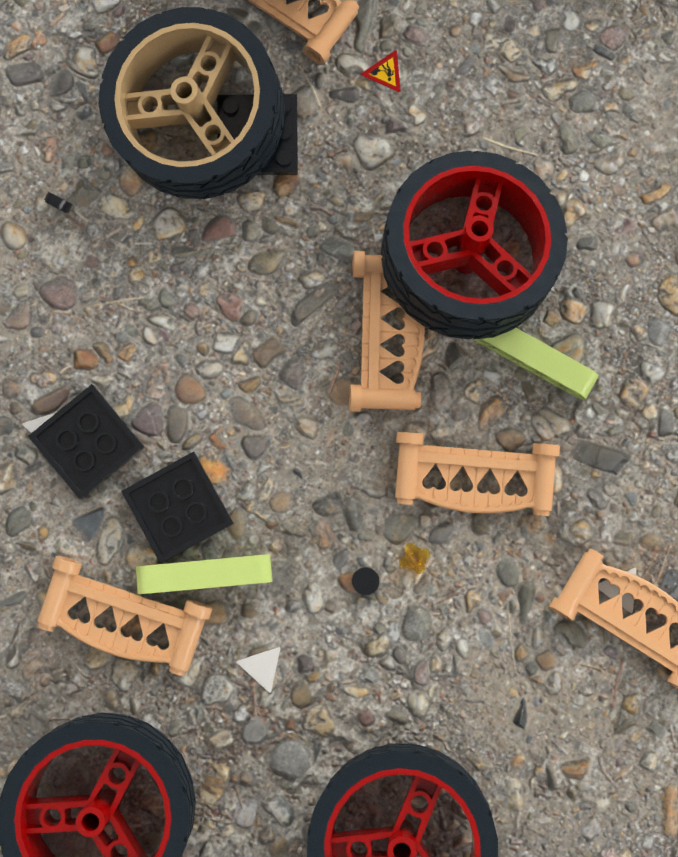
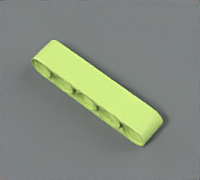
[473,328,599,400]
[135,554,273,594]

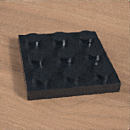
[217,94,298,175]
[28,384,145,500]
[121,451,234,564]

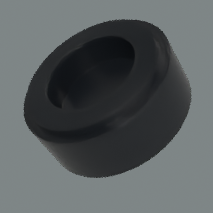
[44,192,73,213]
[352,567,380,595]

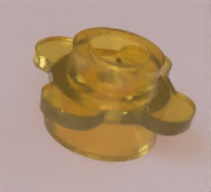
[399,543,431,574]

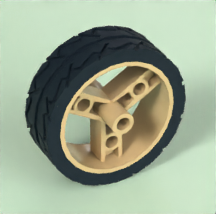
[98,7,285,199]

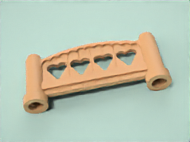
[247,0,359,65]
[349,251,425,412]
[395,432,560,516]
[549,548,678,689]
[37,556,213,676]

